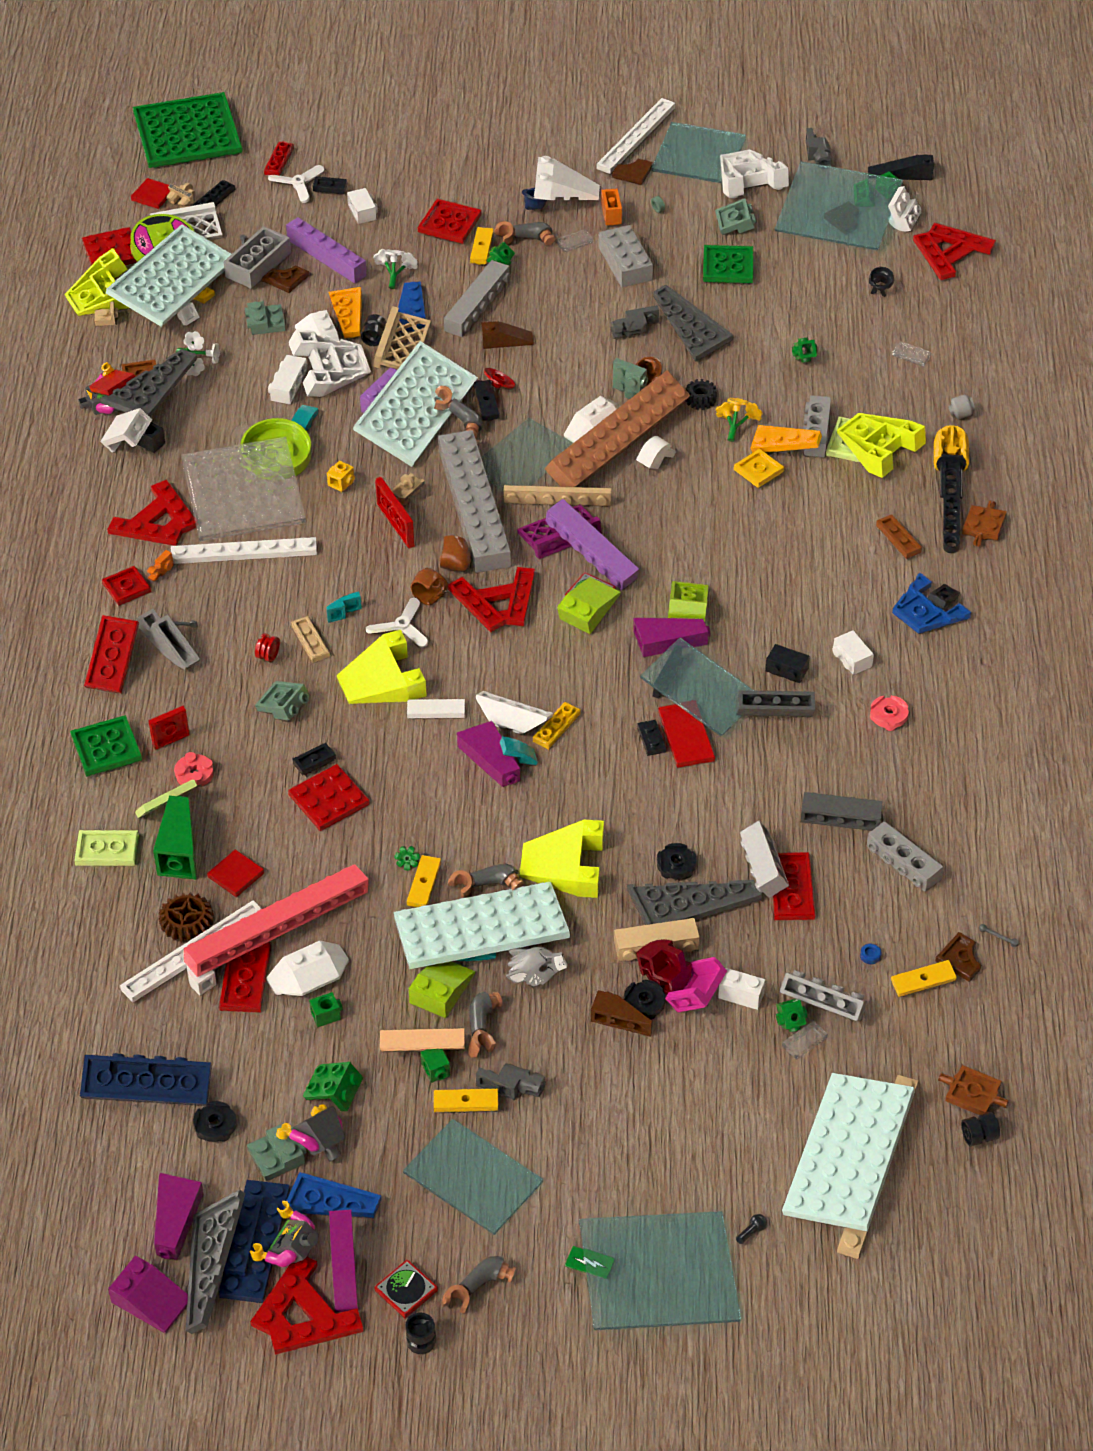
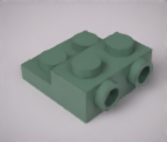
[715,198,757,235]
[244,301,285,335]
[613,358,648,399]
[255,681,310,720]
[247,1122,306,1181]

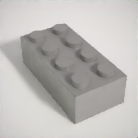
[599,225,653,288]
[224,226,291,289]

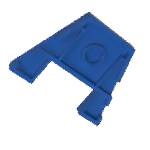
[892,573,971,634]

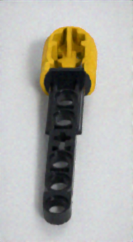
[934,425,969,554]

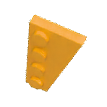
[328,287,362,338]
[750,425,822,453]

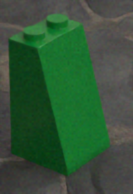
[153,795,197,880]

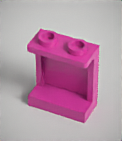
[665,957,727,1013]

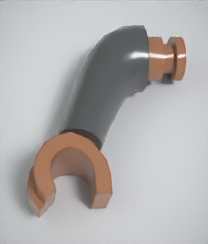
[494,221,555,246]
[434,386,483,439]
[448,864,524,898]
[467,992,502,1058]
[442,1256,516,1314]

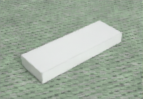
[407,699,465,718]

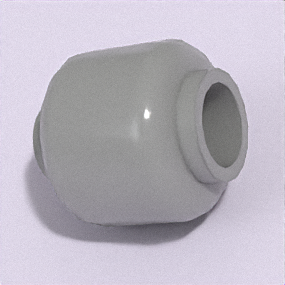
[948,394,975,420]

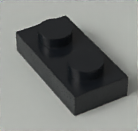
[313,176,348,194]
[928,584,960,608]
[637,720,666,756]
[292,742,336,776]

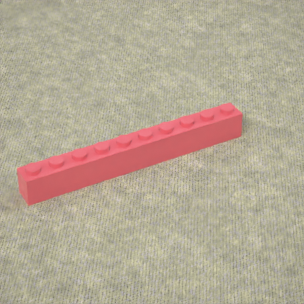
[184,864,369,977]

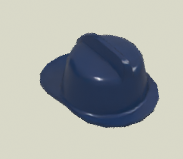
[522,187,547,210]

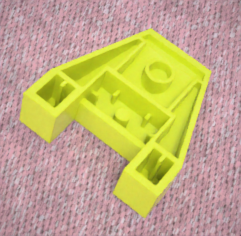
[65,248,129,316]
[837,413,926,478]
[337,629,427,704]
[520,819,604,898]

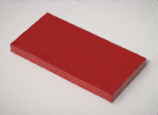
[375,477,415,549]
[84,615,139,694]
[658,701,715,768]
[772,852,815,920]
[219,942,271,1013]

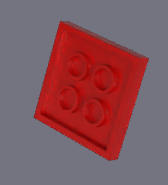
[418,199,482,244]
[82,227,137,266]
[288,764,369,831]

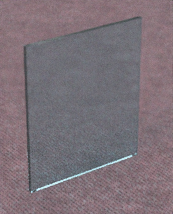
[775,161,903,250]
[579,1211,741,1330]

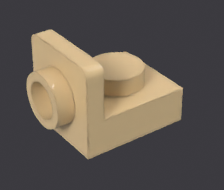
[95,302,119,326]

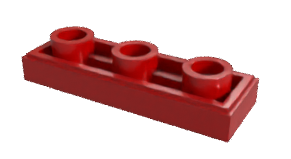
[264,141,294,176]

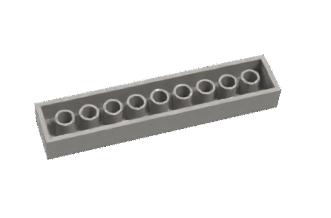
[438,430,511,573]

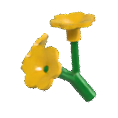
[716,398,763,442]

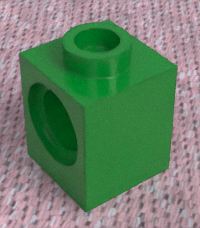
[309,992,343,1028]
[420,1049,451,1083]

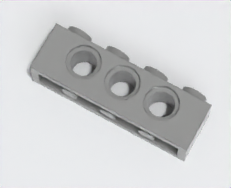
[803,395,831,457]
[867,821,943,892]

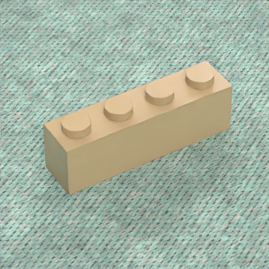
[614,918,699,961]

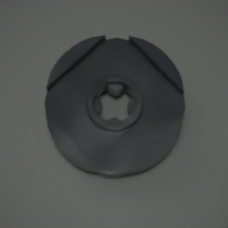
[657,843,697,879]
[624,980,666,1020]
[193,1101,237,1142]

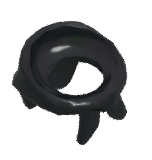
[869,267,895,297]

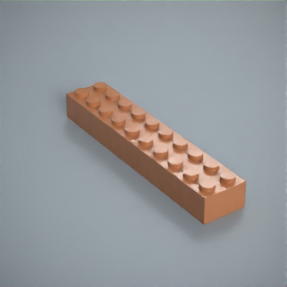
[545,370,690,487]

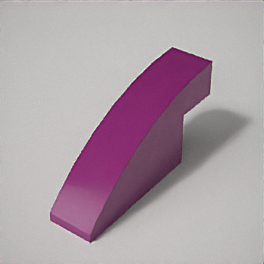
[329,1210,358,1312]

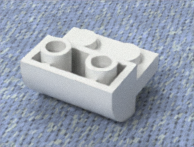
[888,186,921,232]

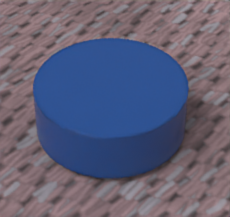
[860,944,881,964]

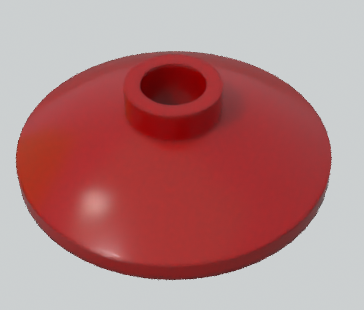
[484,368,515,389]

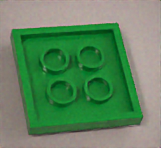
[703,245,753,283]
[70,715,142,777]

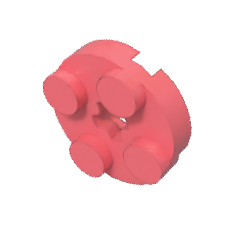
[870,695,909,731]
[174,752,214,786]

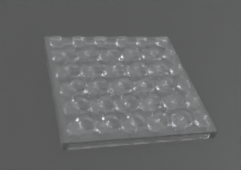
[181,437,306,541]

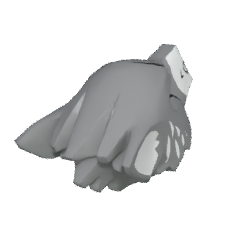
[506,947,567,987]

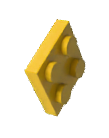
[734,449,784,488]

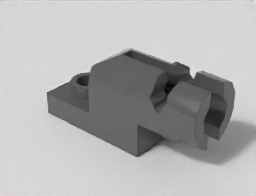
[806,128,832,170]
[611,305,659,339]
[476,1063,546,1100]

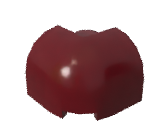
[636,939,692,995]

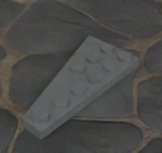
[653,285,733,362]
[101,349,197,417]
[627,880,762,925]
[186,1190,246,1334]

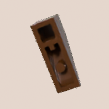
[481,321,534,349]
[591,990,652,1037]

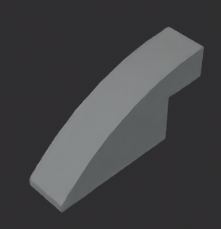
[137,609,200,670]

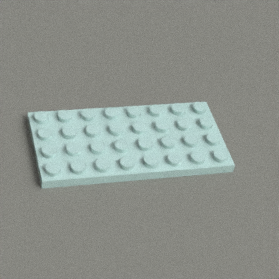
[106,224,231,327]
[353,341,478,467]
[393,882,570,969]
[782,1073,915,1232]

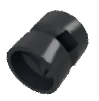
[361,314,387,346]
[961,1112,1001,1147]
[405,1312,436,1354]

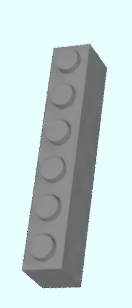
[444,260,511,337]

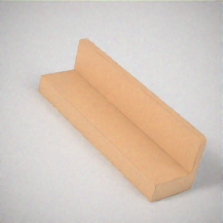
[380,1028,465,1051]

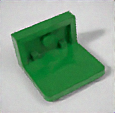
[303,1062,364,1112]

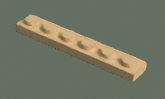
[504,485,611,506]

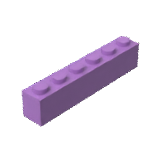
[286,217,367,284]
[546,499,639,591]

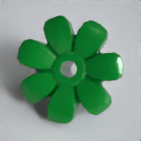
[394,846,420,871]

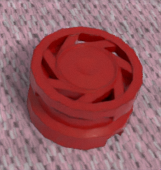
[255,633,280,662]

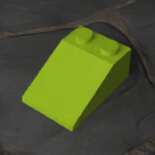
[557,577,621,634]
[668,581,708,622]
[409,961,475,1018]

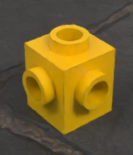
[327,460,355,492]

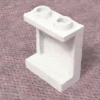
[100,408,152,452]

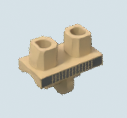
[166,183,196,208]
[391,473,425,505]

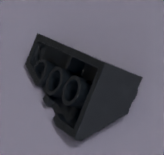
[868,154,934,180]

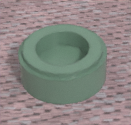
[651,196,665,213]

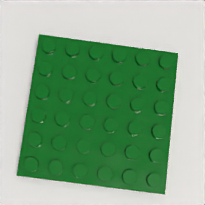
[132,92,242,168]

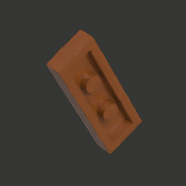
[876,514,922,559]

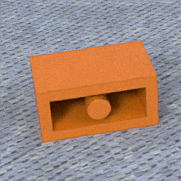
[601,188,622,226]

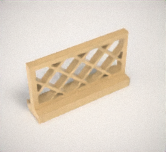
[374,306,431,369]

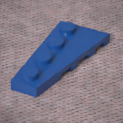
[396,282,426,333]
[283,1172,381,1218]

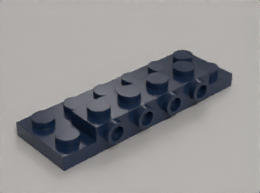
[80,1053,212,1106]
[219,1180,290,1303]

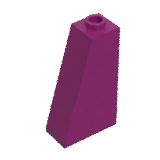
[633,618,711,657]
[457,721,520,787]
[154,1173,204,1260]

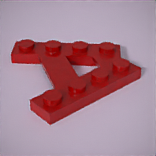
[913,222,996,280]
[108,479,198,546]
[448,567,535,632]
[250,1256,363,1355]

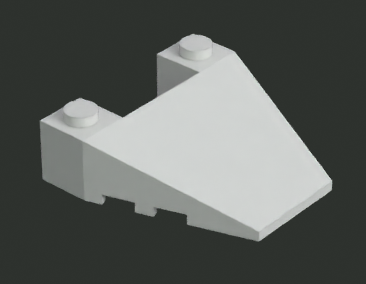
[720,150,789,198]
[534,156,600,200]
[288,329,371,397]

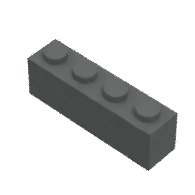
[736,690,815,717]
[800,792,883,831]

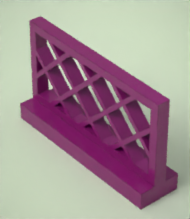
[517,504,602,559]

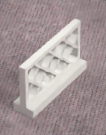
[150,202,223,240]

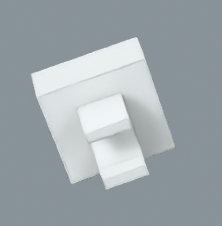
[177,302,199,325]

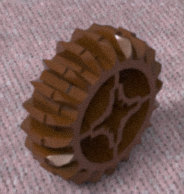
[159,892,214,943]

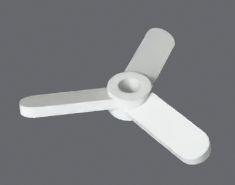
[268,165,324,203]
[366,598,428,648]

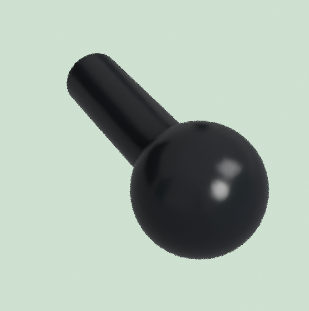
[736,1214,767,1244]

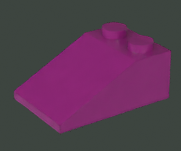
[108,1255,188,1334]

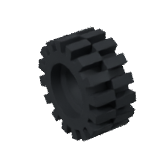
[686,379,717,410]

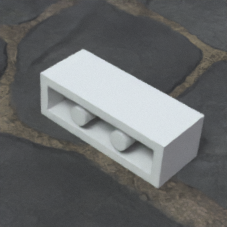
[268,355,307,404]

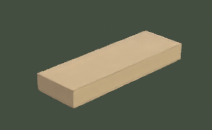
[291,616,330,663]

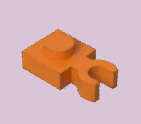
[147,550,174,581]

